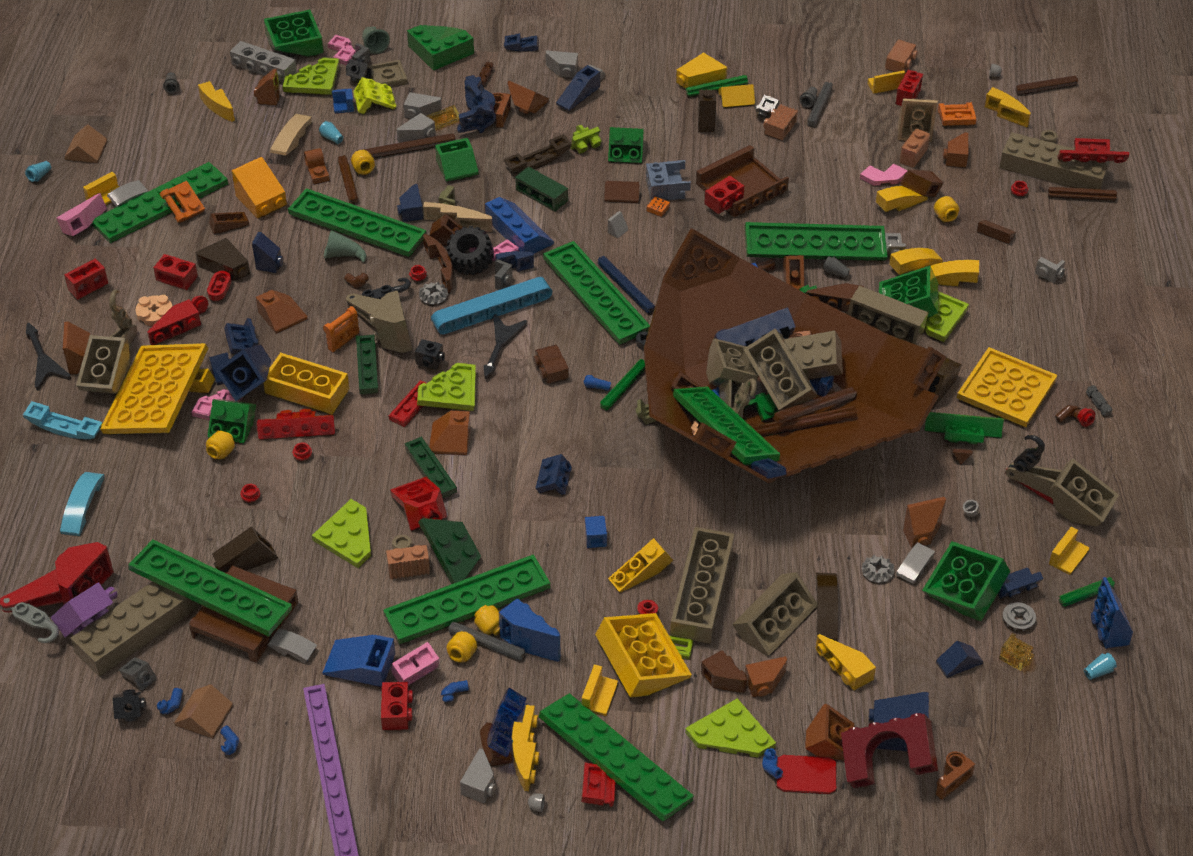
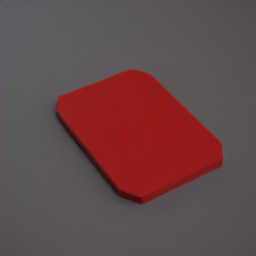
[777,755,836,794]

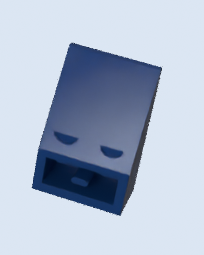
[1091,577,1133,648]
[499,598,561,662]
[322,635,396,687]

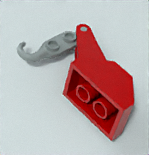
[0,542,114,643]

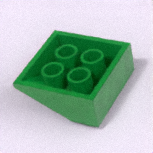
[264,10,324,56]
[407,25,474,71]
[879,266,938,317]
[922,541,1011,621]

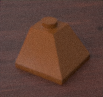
[507,81,550,114]
[256,290,308,334]
[429,410,471,455]
[903,497,946,548]
[805,703,854,760]

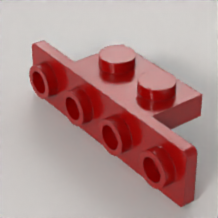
[1057,138,1130,163]
[257,409,335,439]

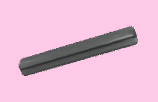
[807,82,833,127]
[449,622,525,661]

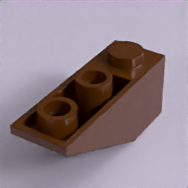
[806,283,864,312]

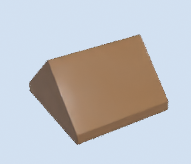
[64,124,107,163]
[174,684,233,738]

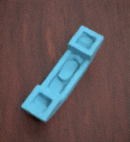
[23,401,103,439]
[60,472,105,536]

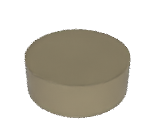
[1040,130,1058,143]
[392,535,413,549]

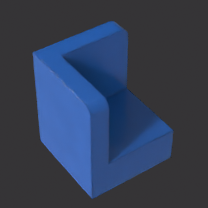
[332,88,354,113]
[809,376,834,396]
[585,516,607,548]

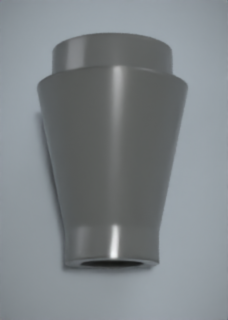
[163,72,180,94]
[800,87,817,108]
[822,256,850,279]

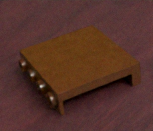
[696,145,789,217]
[189,566,299,663]

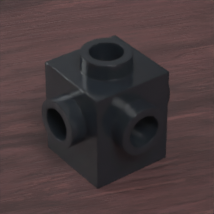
[346,58,373,82]
[415,339,445,370]
[112,689,146,722]

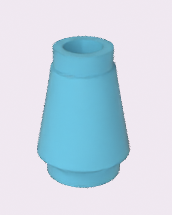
[319,121,344,144]
[25,161,51,182]
[1084,653,1117,680]

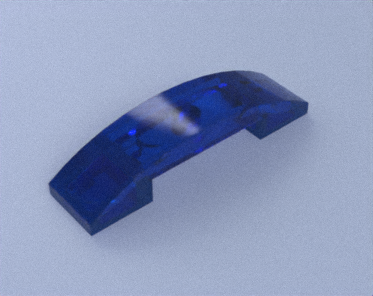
[487,688,527,758]

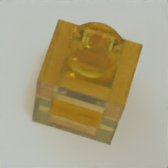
[999,633,1035,671]

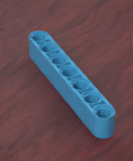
[431,277,552,334]

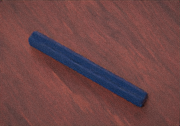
[598,256,655,314]

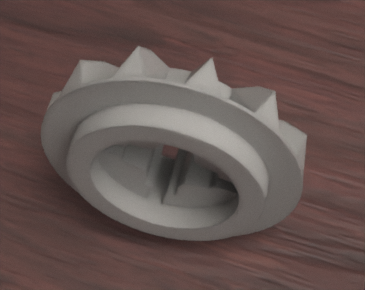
[419,282,448,304]
[862,555,894,583]
[1003,602,1036,632]

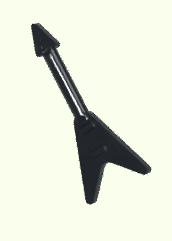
[484,314,527,379]
[26,323,71,390]

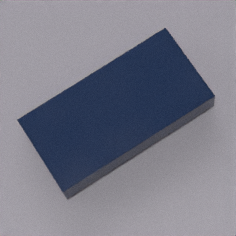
[751,458,787,479]

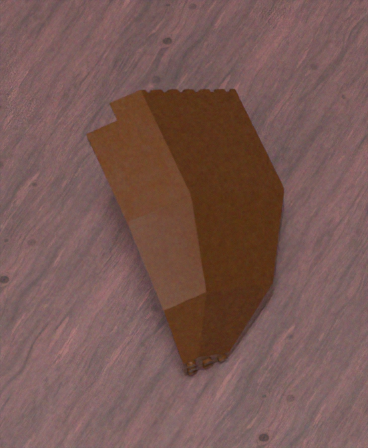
[644,228,947,483]

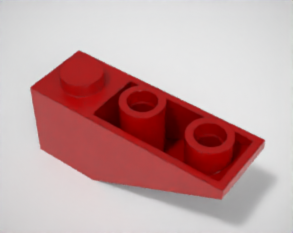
[147,299,201,345]

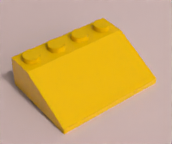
[595,613,692,697]

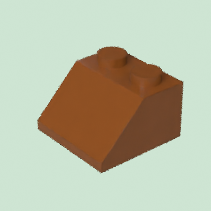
[63,322,91,374]

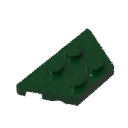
[418,518,481,584]

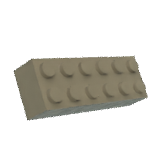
[999,132,1110,189]
[670,527,734,644]
[71,581,200,677]

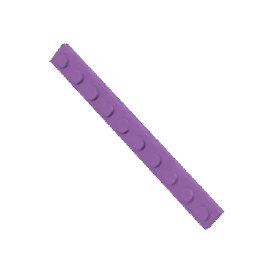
[303,684,358,856]

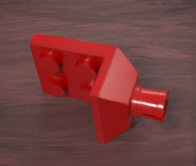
[390,477,447,530]

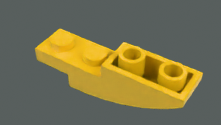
[512,705,540,792]

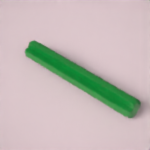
[686,75,748,96]
[600,359,645,410]

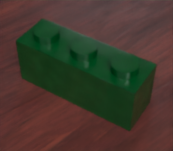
[515,167,568,212]

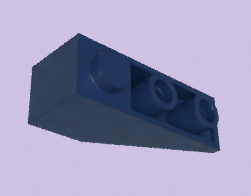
[556,65,600,111]

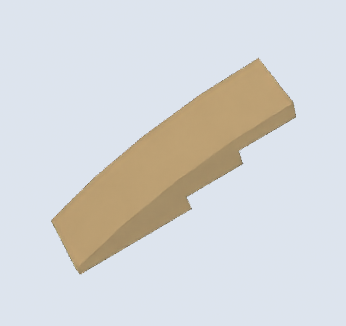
[270,114,312,155]
[423,202,493,232]

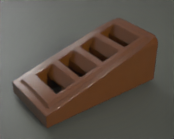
[209,212,249,234]

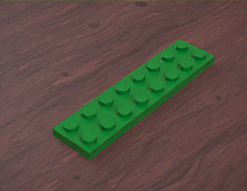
[92,162,229,243]
[288,188,427,257]
[744,222,887,261]
[543,241,650,345]
[673,386,780,465]
[128,539,292,637]
[383,554,551,645]
[539,693,694,822]

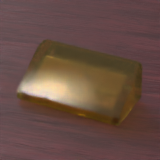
[426,105,459,130]

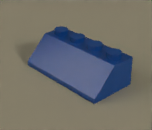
[485,197,554,254]

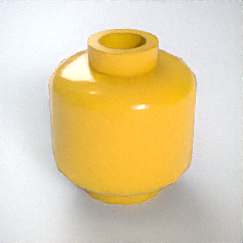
[351,150,375,175]
[934,196,959,222]
[206,431,235,459]
[474,605,500,636]
[446,631,477,663]

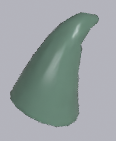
[362,27,390,54]
[324,230,367,262]

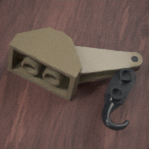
[346,278,413,353]
[1006,435,1119,527]

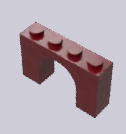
[841,713,938,789]

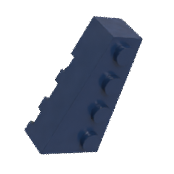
[714,307,796,347]

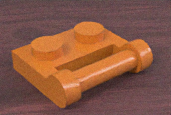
[938,102,977,126]
[160,181,205,223]
[323,306,360,352]

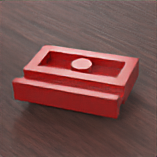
[581,763,615,807]

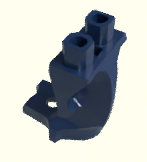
[457,75,496,133]

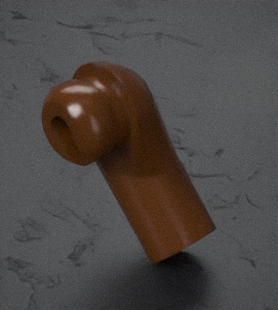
[344,273,369,288]
[1055,405,1081,423]

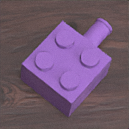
[50,582,118,637]

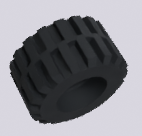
[446,226,494,275]

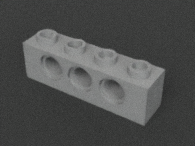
[230,41,297,82]

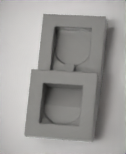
[107,180,148,207]
[896,542,935,584]
[268,628,317,664]

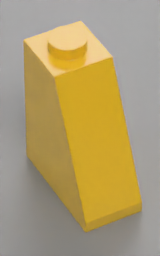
[676,52,727,88]

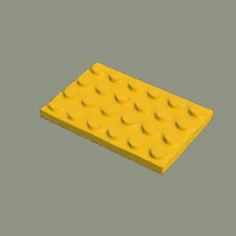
[100,343,209,434]

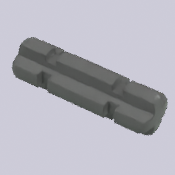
[1086,385,1113,416]

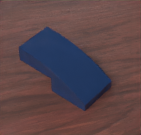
[504,33,539,51]
[495,251,534,272]

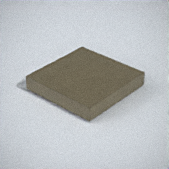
[371,60,408,87]

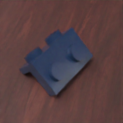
[224,318,258,354]
[535,454,572,495]
[998,568,1044,599]

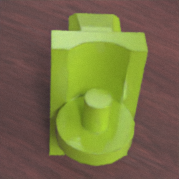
[570,125,602,154]

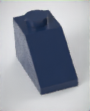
[397,184,423,222]
[252,232,283,273]

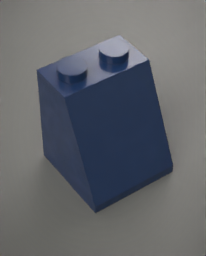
[215,345,271,401]
[868,692,929,751]

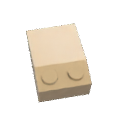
[898,99,938,142]

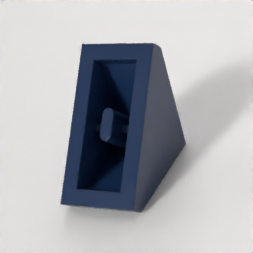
[206,352,229,385]
[936,641,983,678]

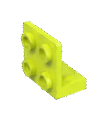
[353,77,396,114]

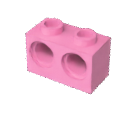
[391,642,439,685]

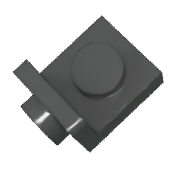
[119,657,157,691]

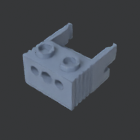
[646,160,691,200]

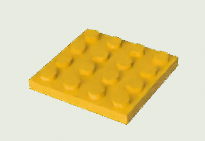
[957,347,1058,427]

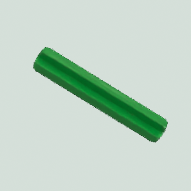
[1059,577,1115,607]

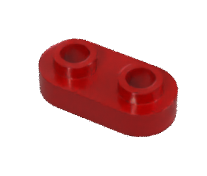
[207,271,231,301]

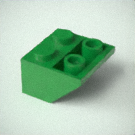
[608,127,644,163]
[435,138,479,182]
[207,399,256,443]

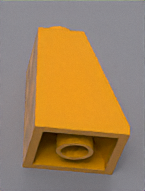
[232,157,287,219]

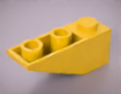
[608,538,674,593]
[816,634,876,691]

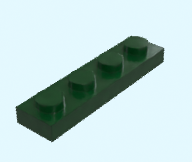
[356,335,379,394]
[404,436,457,498]

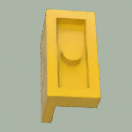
[867,71,906,94]
[718,84,755,107]
[83,172,120,205]
[1049,527,1089,575]
[582,665,618,716]

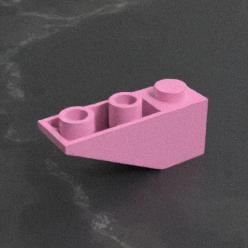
[56,193,107,236]

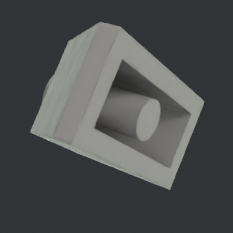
[545,50,578,78]
[404,92,442,119]
[397,113,436,143]
[460,748,496,803]

